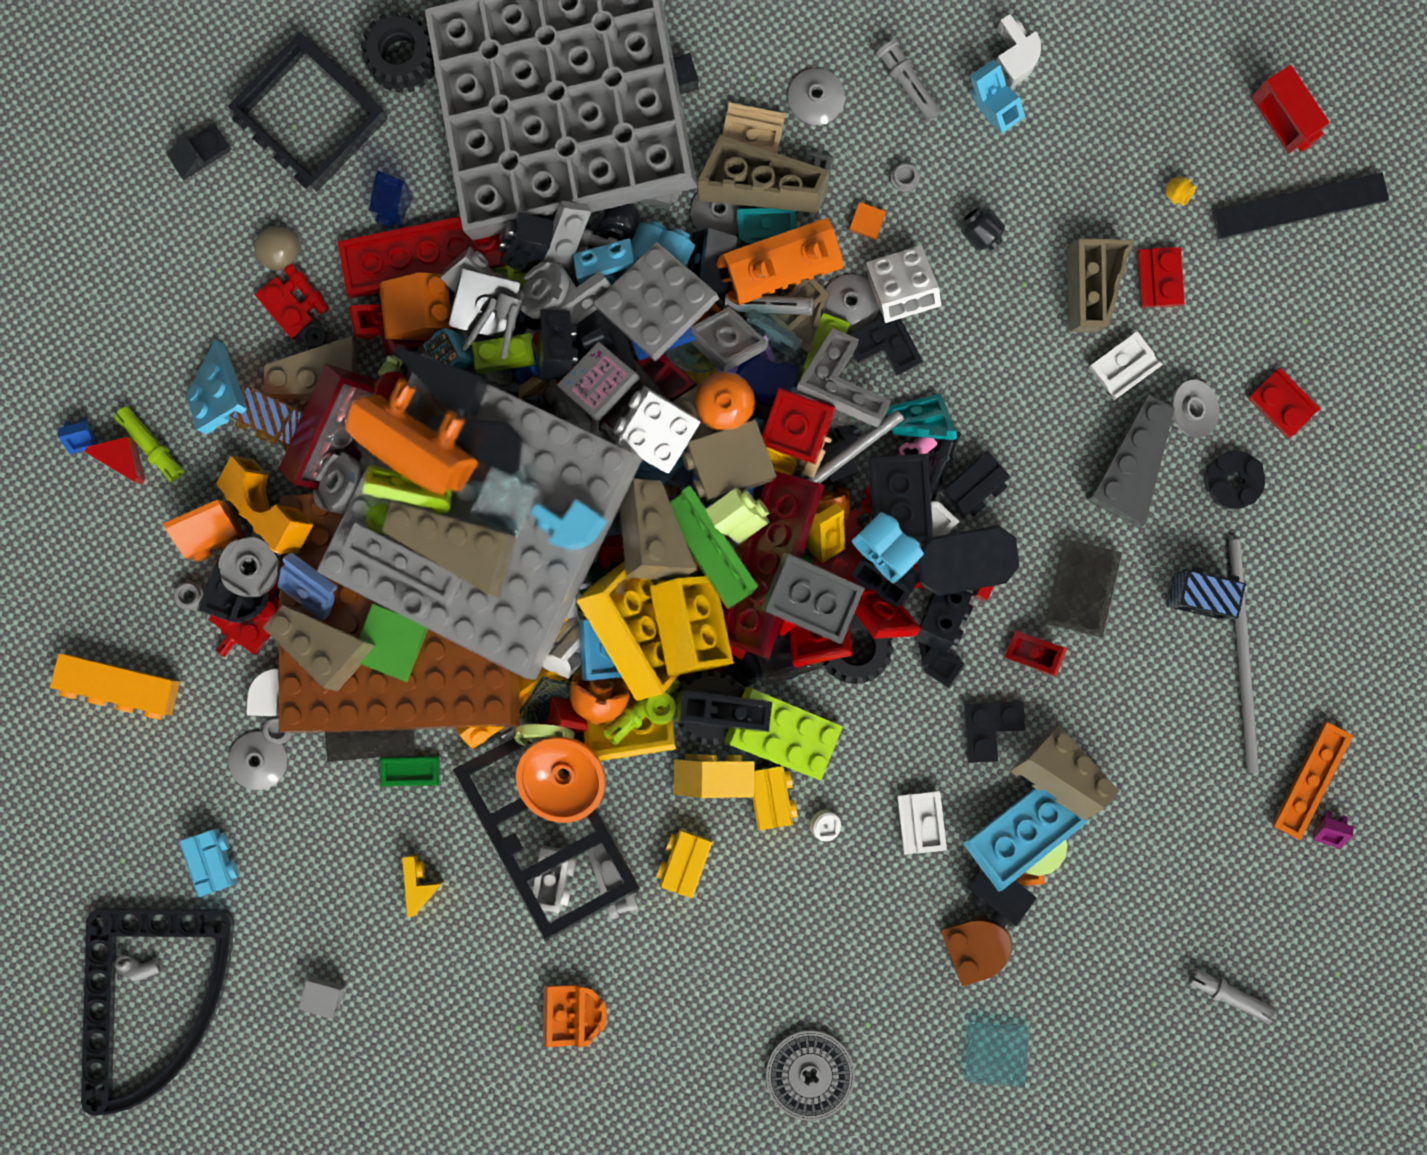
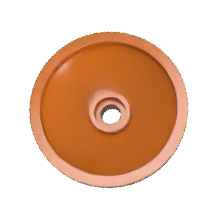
[516,736,606,823]

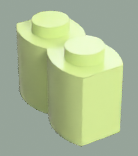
[706,488,770,543]

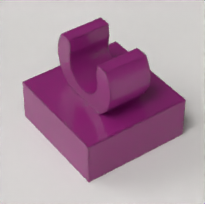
[1313,810,1354,849]

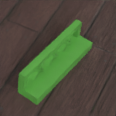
[670,486,758,609]

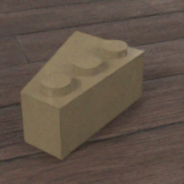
[1067,238,1135,333]
[264,336,358,399]
[620,479,697,580]
[263,605,375,691]
[1009,725,1119,820]

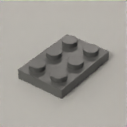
[761,553,864,644]

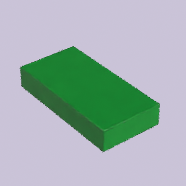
[380,756,440,787]

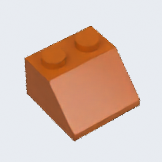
[379,272,453,341]
[163,499,246,562]

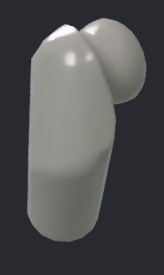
[115,955,161,981]

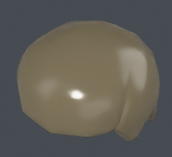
[254,226,302,271]

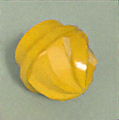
[1165,176,1196,206]

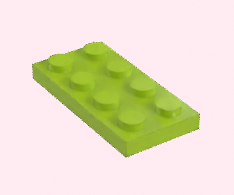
[724,686,843,781]

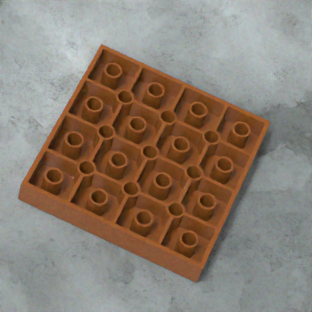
[278,494,520,733]

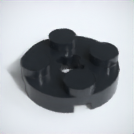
[1204,451,1265,510]

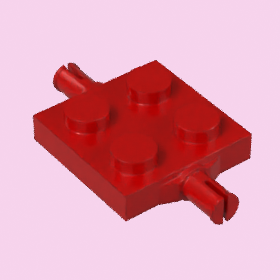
[208,575,280,657]

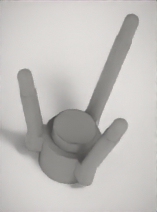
[462,293,522,359]

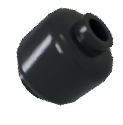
[598,203,640,241]
[961,207,1005,251]

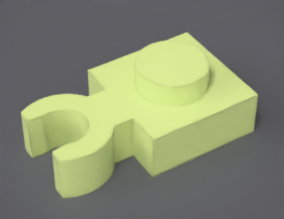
[378,355,407,376]

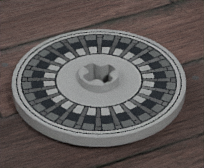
[766,1030,855,1121]

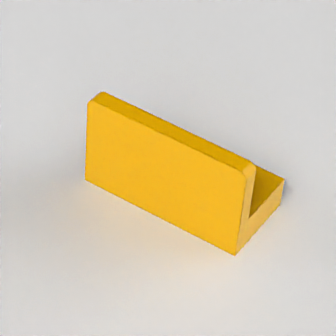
[805,503,845,563]

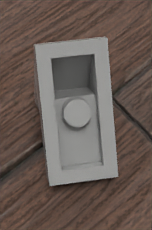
[556,271,612,324]

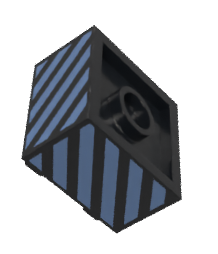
[1167,566,1246,620]

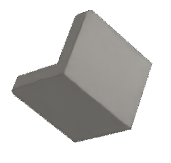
[299,977,346,1019]

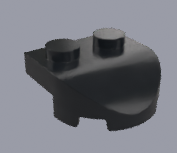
[197,554,269,623]

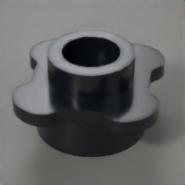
[298,320,333,350]

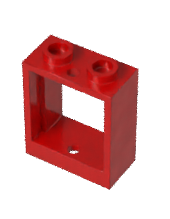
[1251,64,1330,154]

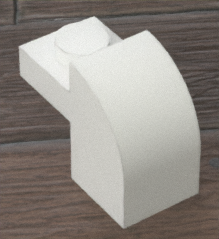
[996,14,1041,89]
[247,669,279,716]

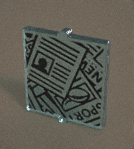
[470,467,539,537]
[520,676,571,724]

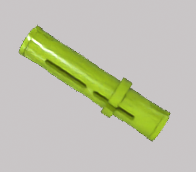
[114,406,185,483]
[603,679,681,745]

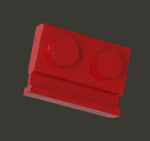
[1137,247,1185,309]
[1247,367,1321,439]

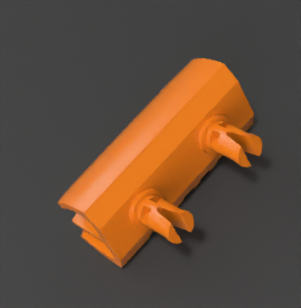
[716,217,843,305]
[346,379,478,495]

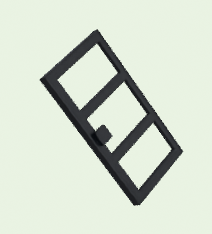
[453,738,641,942]

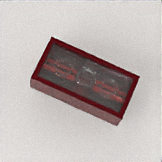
[278,363,377,490]

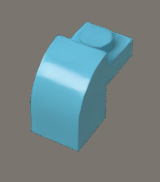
[970,59,1025,133]
[530,500,609,550]

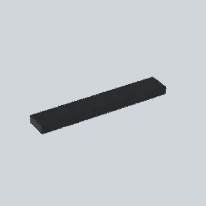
[1212,172,1389,240]

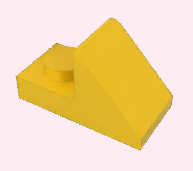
[402,854,444,917]

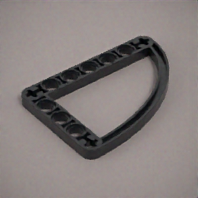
[81,908,234,1116]

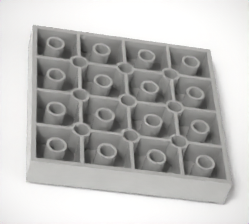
[425,0,698,240]
[317,353,642,679]

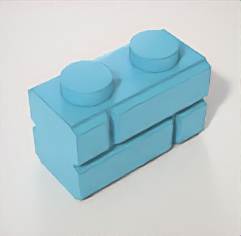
[179,828,239,898]

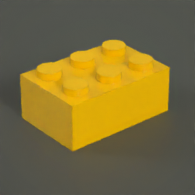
[650,576,734,676]

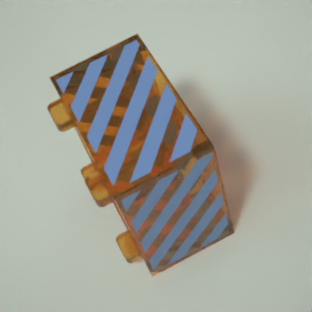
[230,385,303,451]

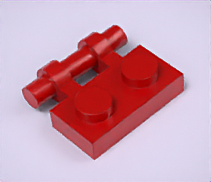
[254,264,329,340]

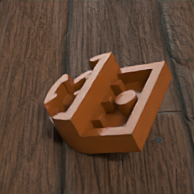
[941,916,1013,986]

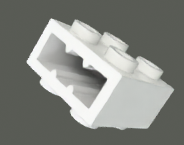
[866,245,941,323]
[613,386,700,474]

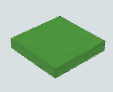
[359,604,428,682]

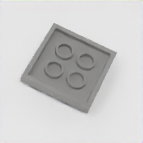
[593,242,719,361]

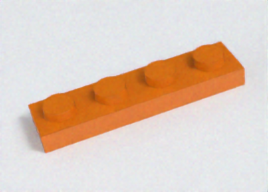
[1271,722,1353,840]

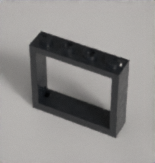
[228,32,388,192]

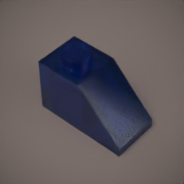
[369,170,414,228]

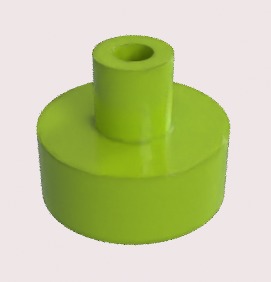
[645,693,676,725]

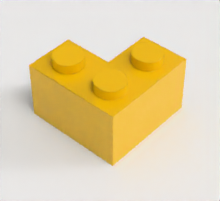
[673,754,754,798]

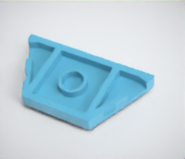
[186,340,247,434]

